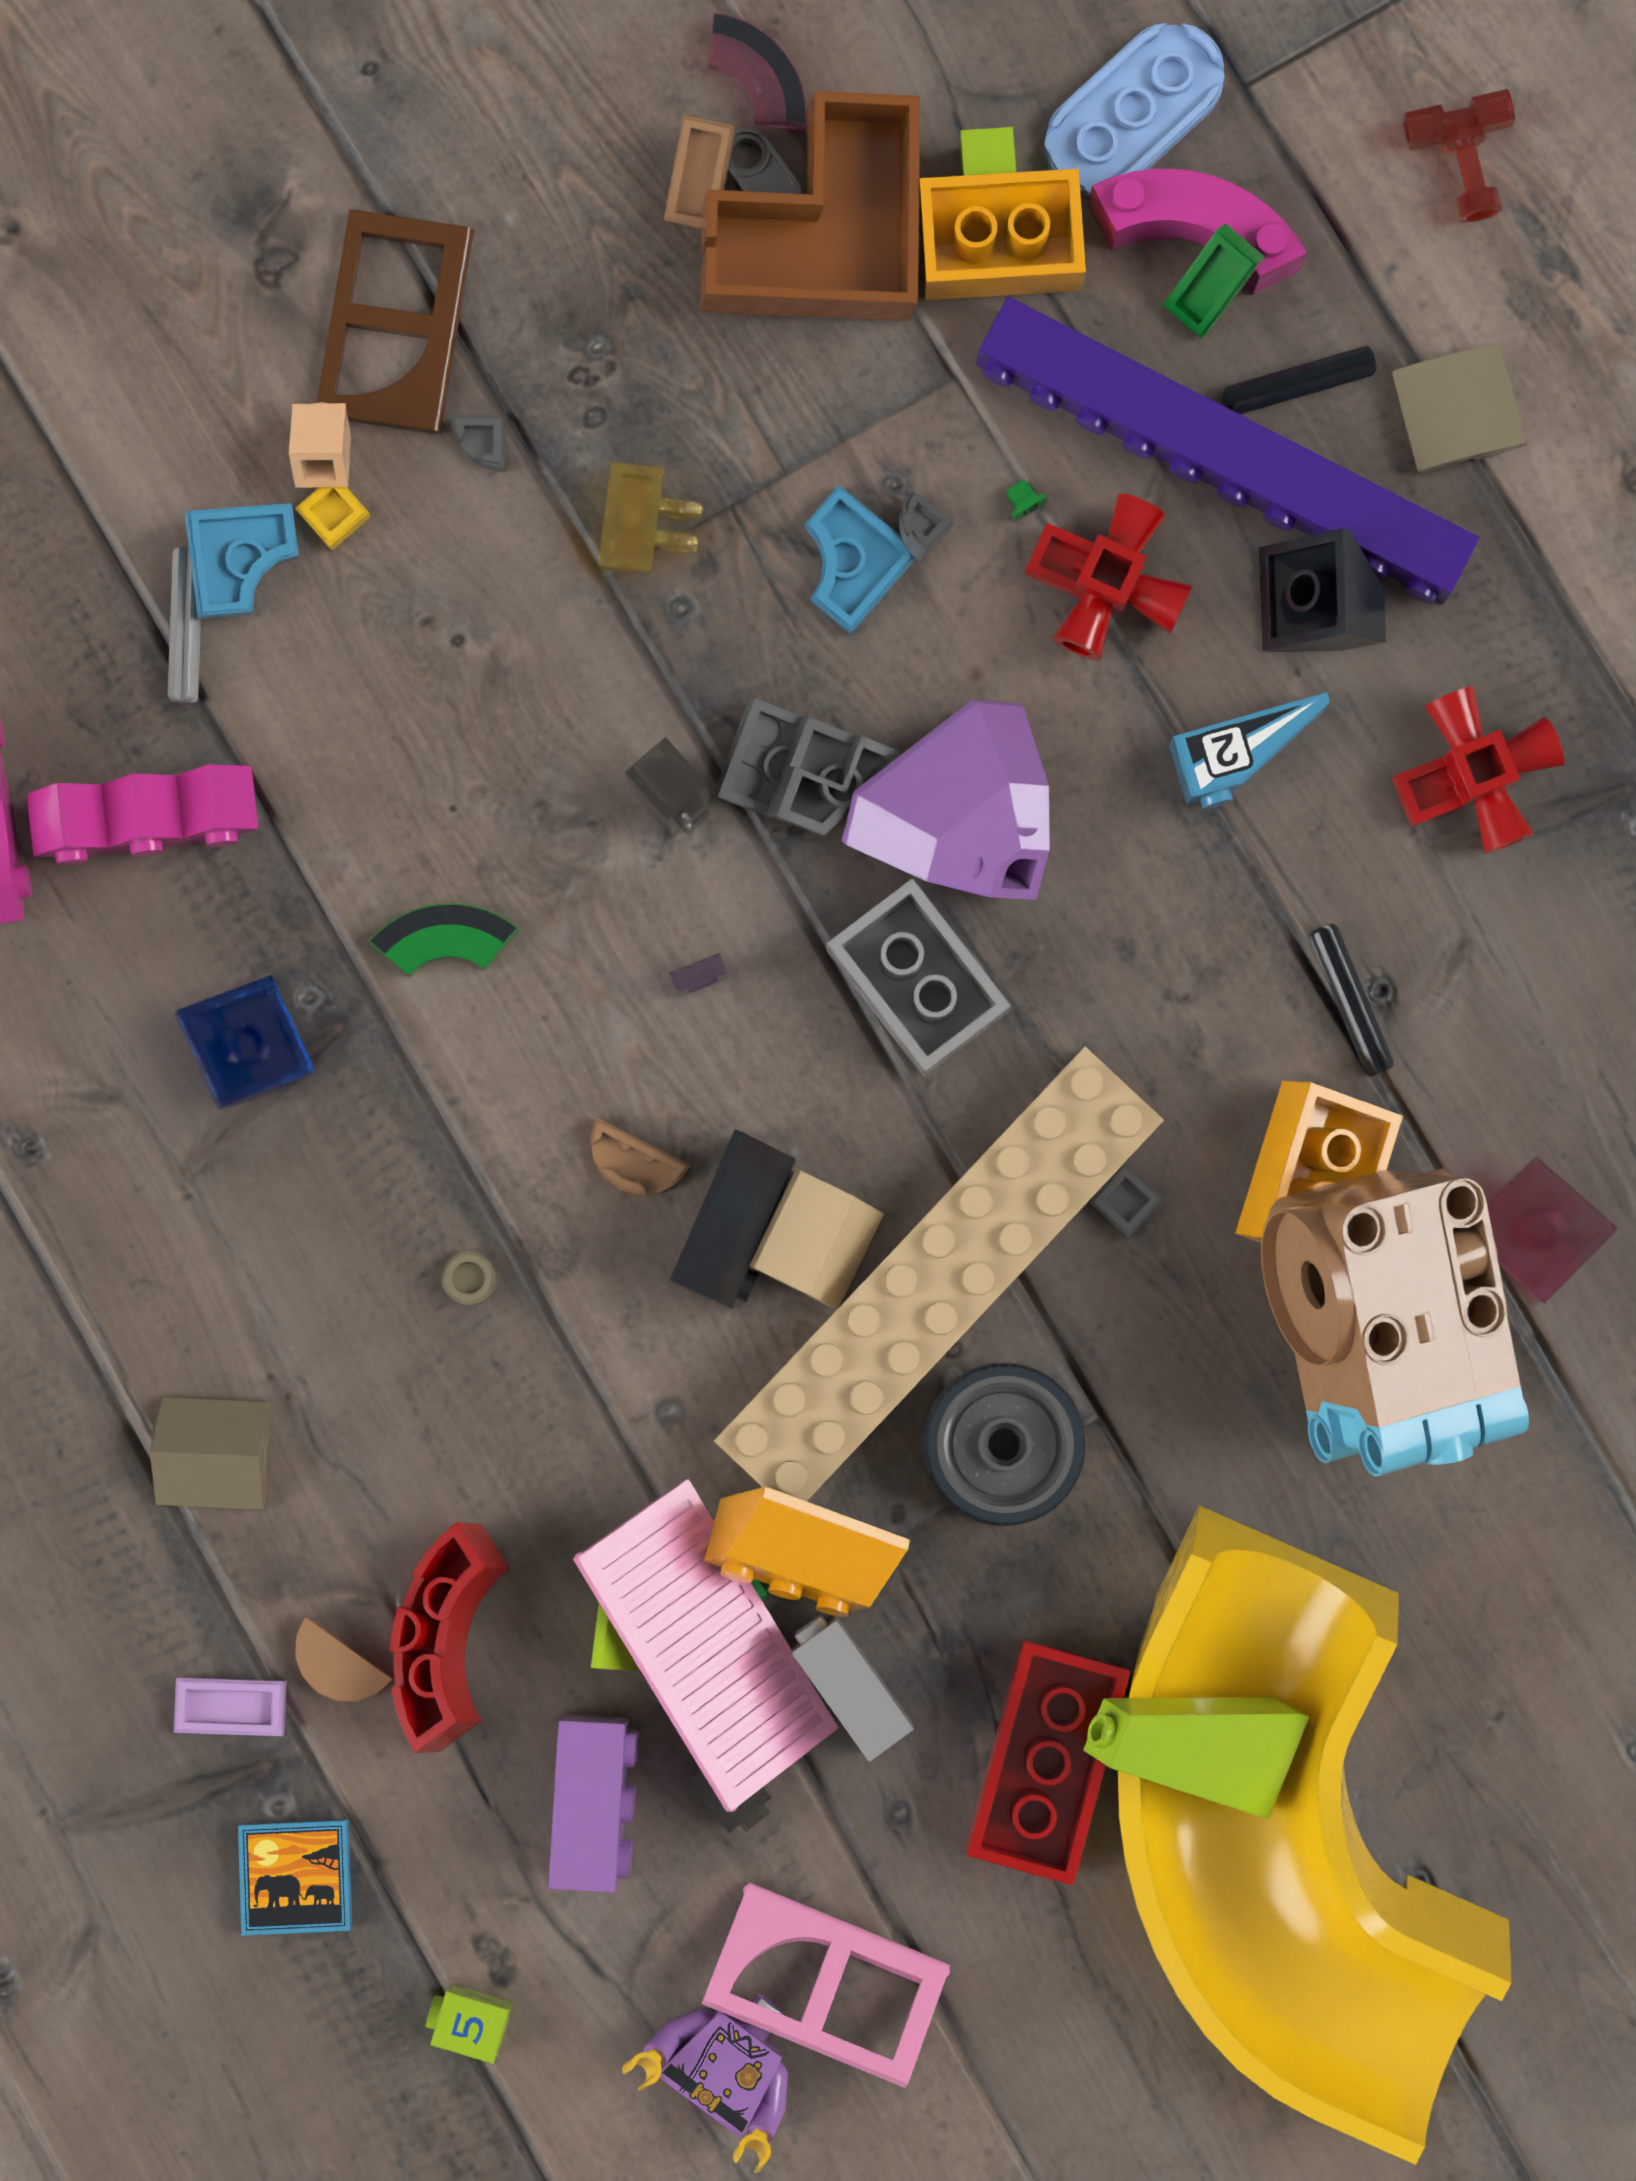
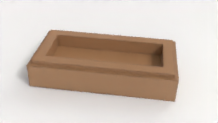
[664,114,737,229]

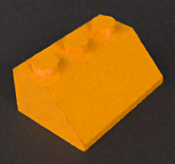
[919,168,1086,300]
[1235,1081,1403,1243]
[704,1487,910,1617]

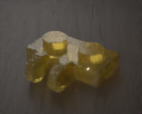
[598,462,702,576]

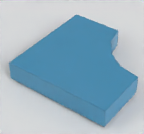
[805,485,916,635]
[184,503,299,619]

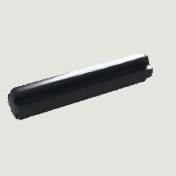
[1223,346,1377,414]
[1309,924,1394,1076]

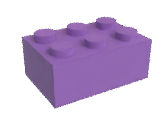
[548,1713,640,1893]

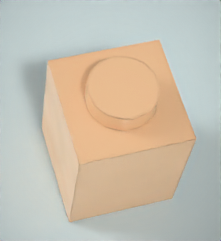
[289,402,351,488]

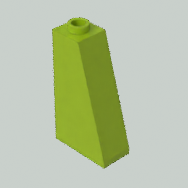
[1083,1697,1309,1819]

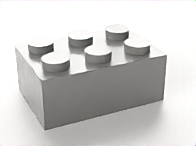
[827,878,1011,1077]

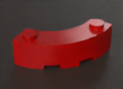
[389,1522,510,1753]

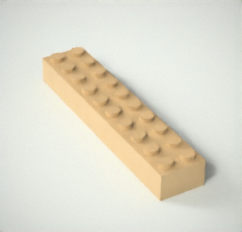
[714,1047,1164,1502]

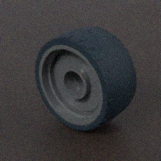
[922,1363,1086,1526]

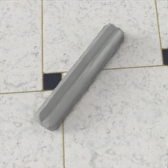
[168,546,201,704]

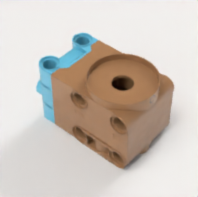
[1261,1168,1529,1477]

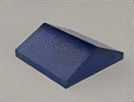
[174,975,315,1110]

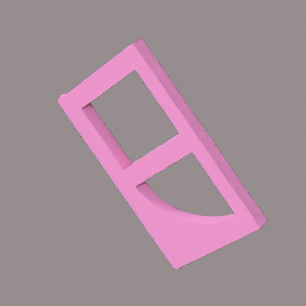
[701,1882,950,2088]

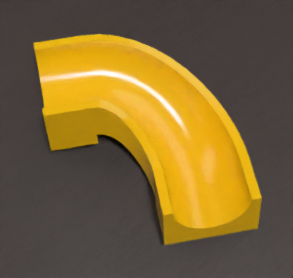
[1118,1505,1512,2165]

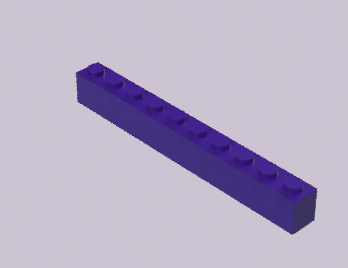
[976,296,1480,604]

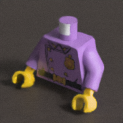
[622,1994,788,2173]

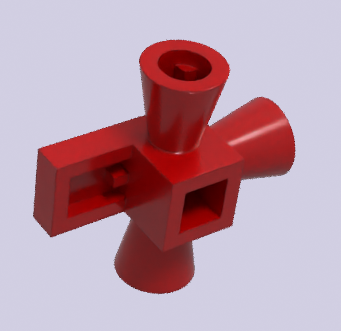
[1024,494,1193,661]
[1391,686,1565,854]

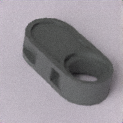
[727,128,802,194]

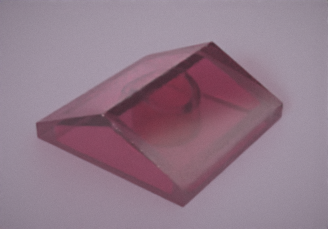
[1487,1156,1618,1304]

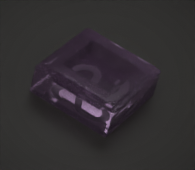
[670,953,727,997]

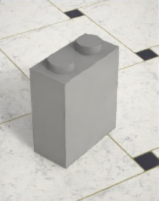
[792,1614,914,1762]

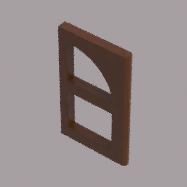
[317,209,474,435]

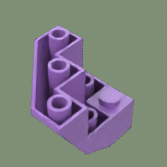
[842,699,1050,900]

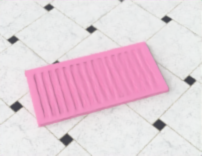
[573,1479,839,1812]

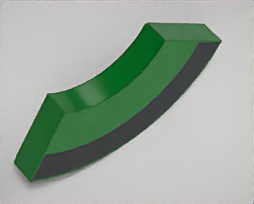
[368,903,520,977]

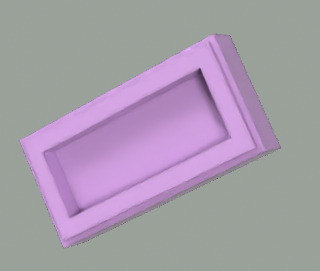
[173,1677,287,1736]

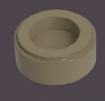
[442,1251,497,1305]

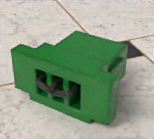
[1006,479,1047,522]

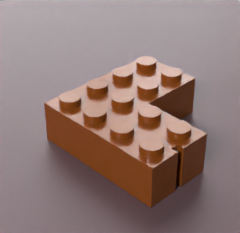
[701,91,920,321]

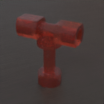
[1403,89,1515,222]

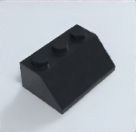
[670,1129,796,1309]

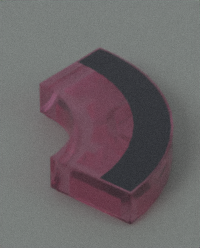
[708,13,807,131]

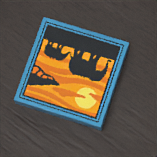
[238,1819,353,1936]

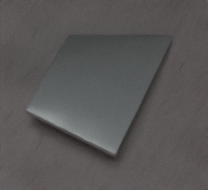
[713,697,904,835]

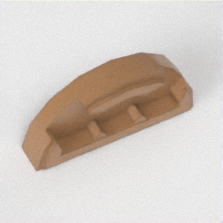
[590,1117,691,1196]
[295,1616,394,1702]

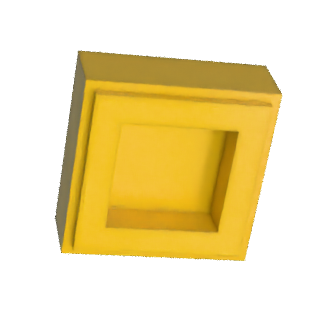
[295,487,371,551]

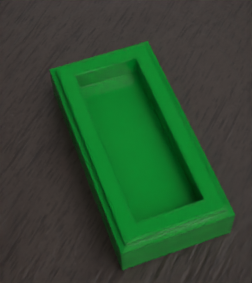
[1162,223,1265,339]

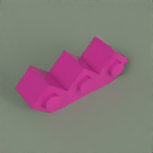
[27,764,259,866]

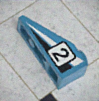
[1169,692,1330,809]

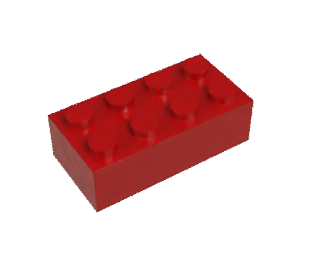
[965,1638,1131,1886]

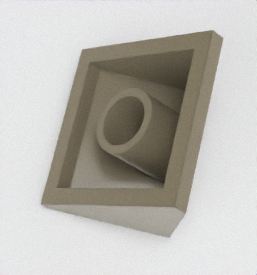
[150,1397,271,1510]

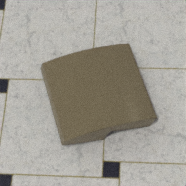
[1391,343,1528,475]

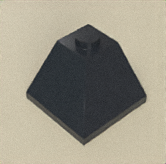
[1259,528,1386,652]

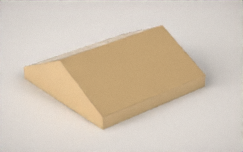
[749,1169,884,1310]

